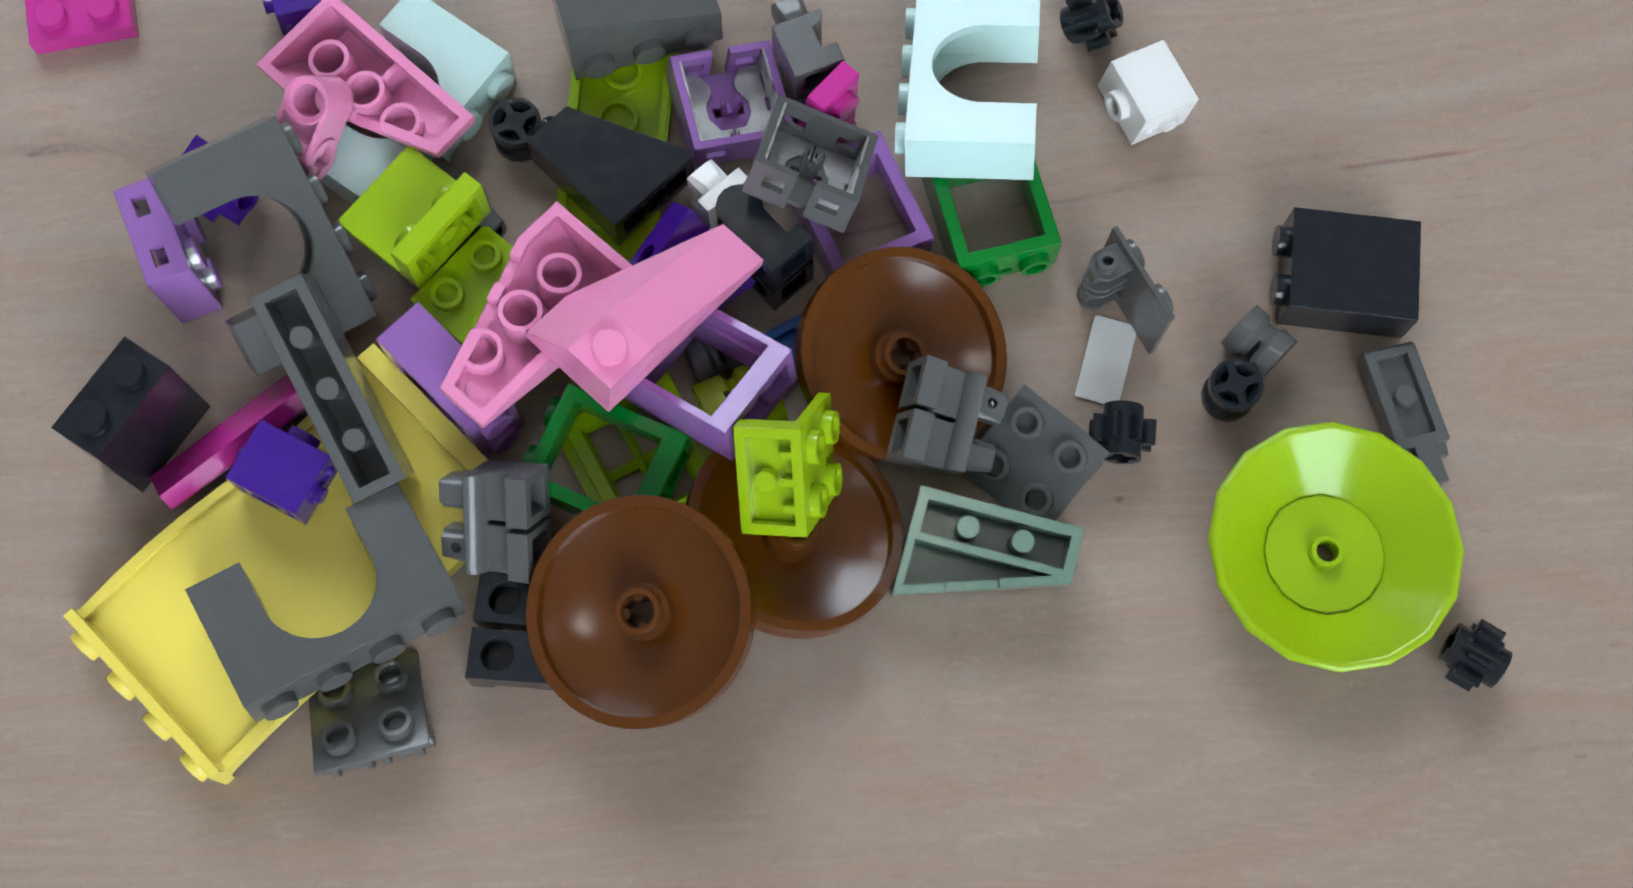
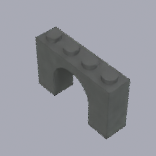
[145,116,378,376]
[185,483,465,723]

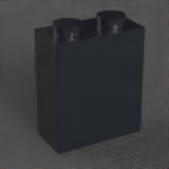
[1269,207,1421,338]
[51,336,211,493]

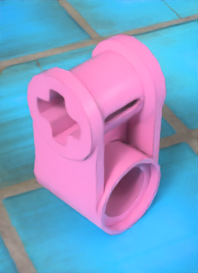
[276,75,354,181]

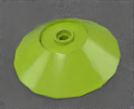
[1207,422,1464,673]

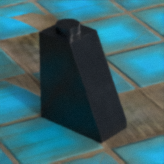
[527,106,694,245]

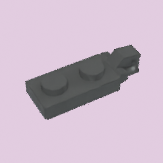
[1357,341,1450,486]

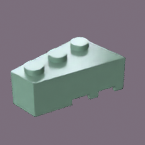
[891,485,1085,597]

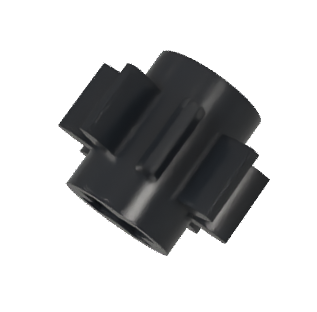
[1060,0,1123,52]
[1089,400,1157,464]
[1439,619,1513,692]

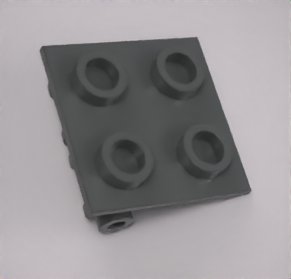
[1076,226,1175,354]
[964,384,1110,520]
[309,652,436,778]

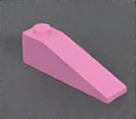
[256,0,477,158]
[440,201,632,428]
[526,224,764,412]

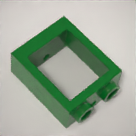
[921,158,1062,287]
[521,383,694,516]

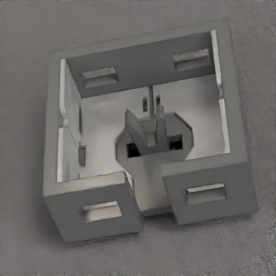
[742,94,879,233]

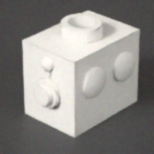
[1097,40,1199,145]

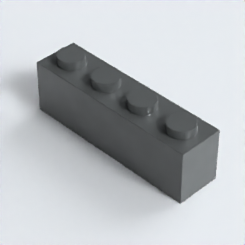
[248,273,415,503]

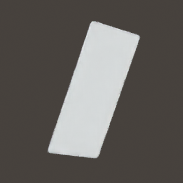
[1075,315,1136,404]

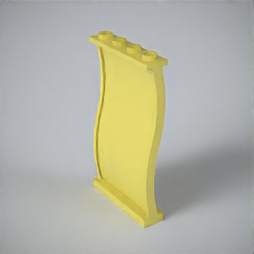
[63,343,489,785]

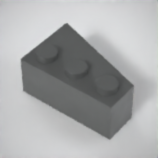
[553,0,723,80]

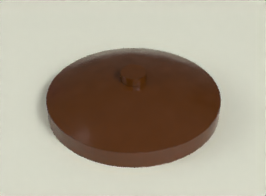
[795,247,1007,464]
[686,441,903,639]
[526,495,756,729]

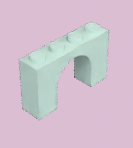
[319,0,516,204]
[895,0,1040,180]

